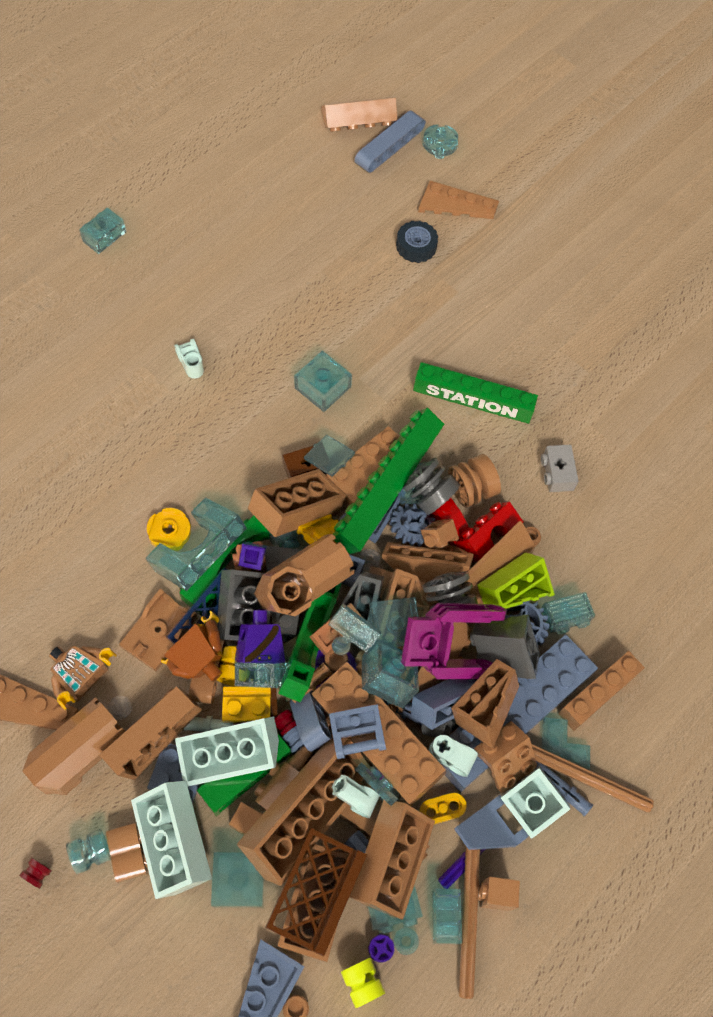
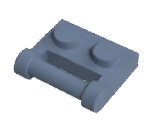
[329,704,386,759]

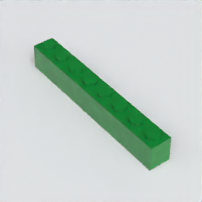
[333,407,445,554]

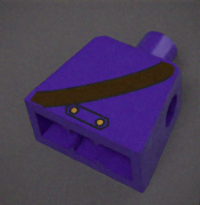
[235,610,285,663]

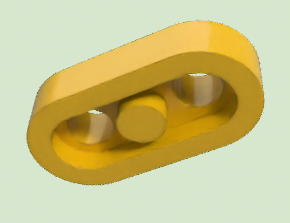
[419,793,467,825]

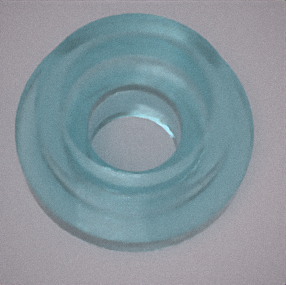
[393,928,419,955]

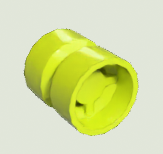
[341,957,385,1008]

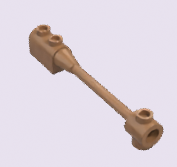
[254,648,390,810]

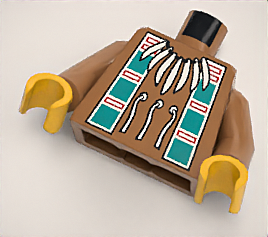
[49,646,117,710]

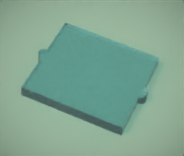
[304,435,355,477]

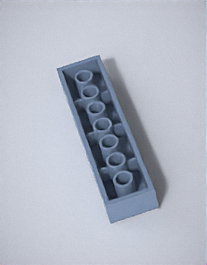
[439,635,598,793]

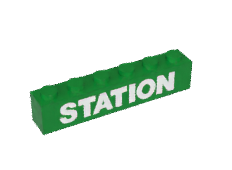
[413,362,538,424]

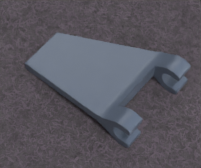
[454,795,529,850]

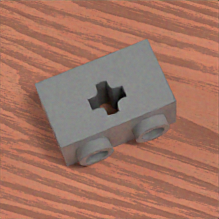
[541,445,579,492]

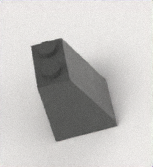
[470,615,540,679]

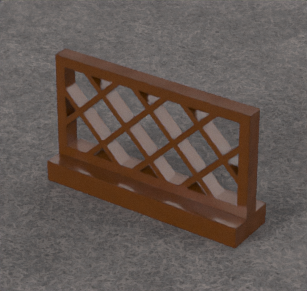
[265,828,367,956]

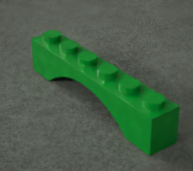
[179,515,276,616]
[278,583,342,702]

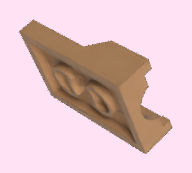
[119,589,198,672]

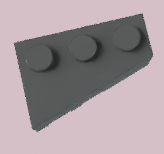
[335,571,385,646]

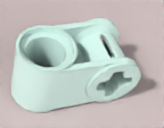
[174,339,204,379]
[429,735,478,777]

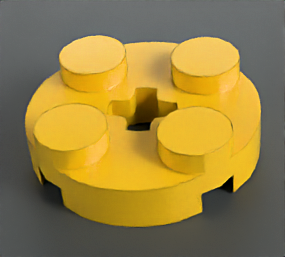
[147,508,191,551]

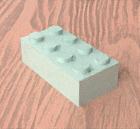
[131,781,212,899]

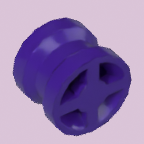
[368,935,394,963]

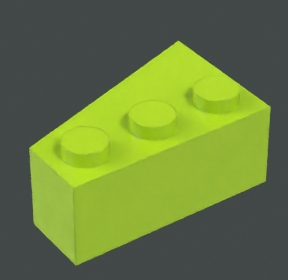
[477,552,555,609]

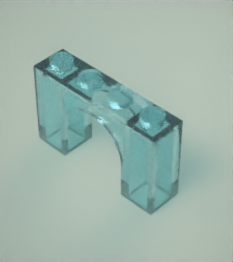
[145,497,247,591]

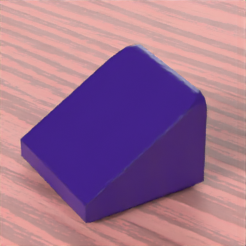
[238,542,267,570]

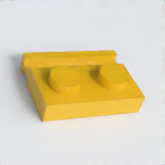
[297,514,339,544]
[222,686,271,723]

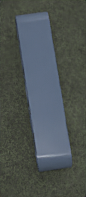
[354,110,426,173]

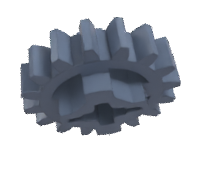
[389,504,436,547]

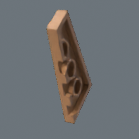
[418,181,499,219]
[0,675,79,730]

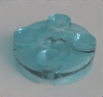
[423,124,458,159]

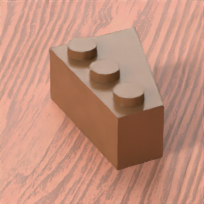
[451,659,519,748]

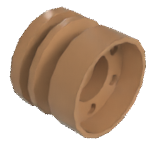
[448,454,501,508]

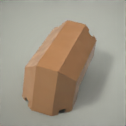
[254,534,354,616]
[22,697,125,795]

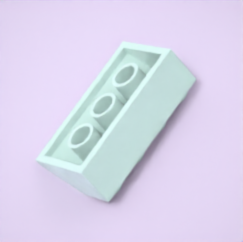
[175,717,279,787]

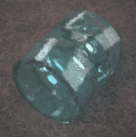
[66,829,111,875]

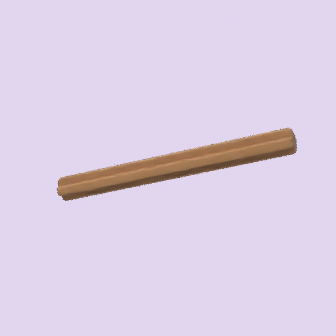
[531,744,654,813]
[459,846,480,999]

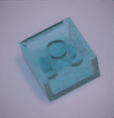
[294,350,352,412]
[362,638,419,709]
[211,852,264,908]

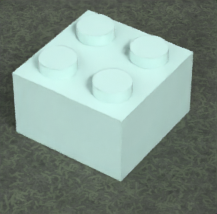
[501,766,570,839]

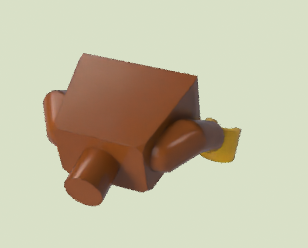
[161,611,223,682]

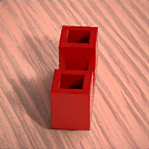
[456,501,524,563]

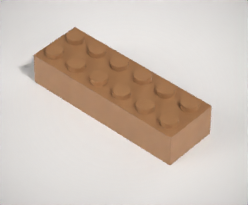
[312,662,446,806]
[237,735,374,886]

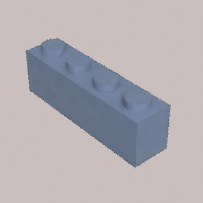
[411,679,478,730]

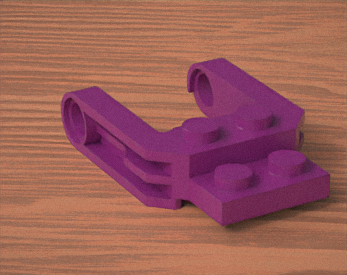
[401,603,506,679]

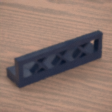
[166,568,228,644]

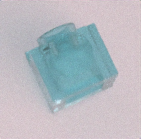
[269,530,300,549]

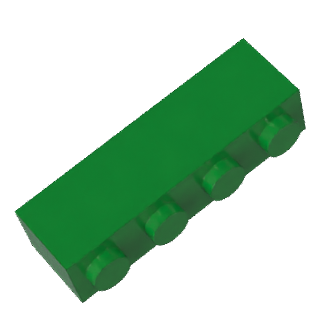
[197,733,291,817]

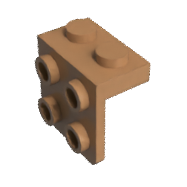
[474,721,537,793]

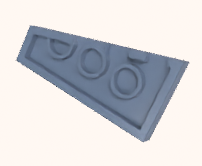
[238,940,304,1017]

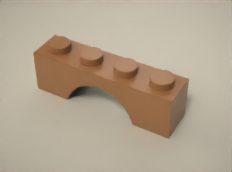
[558,651,645,731]

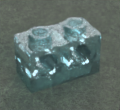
[432,889,462,945]

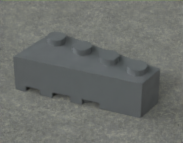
[265,545,301,642]

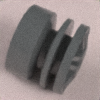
[403,458,460,515]
[422,571,478,610]

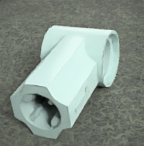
[332,775,380,818]

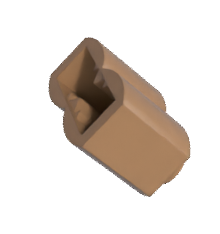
[106,823,148,883]

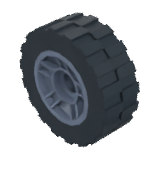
[396,220,438,263]

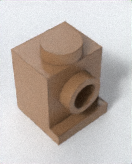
[421,519,459,548]

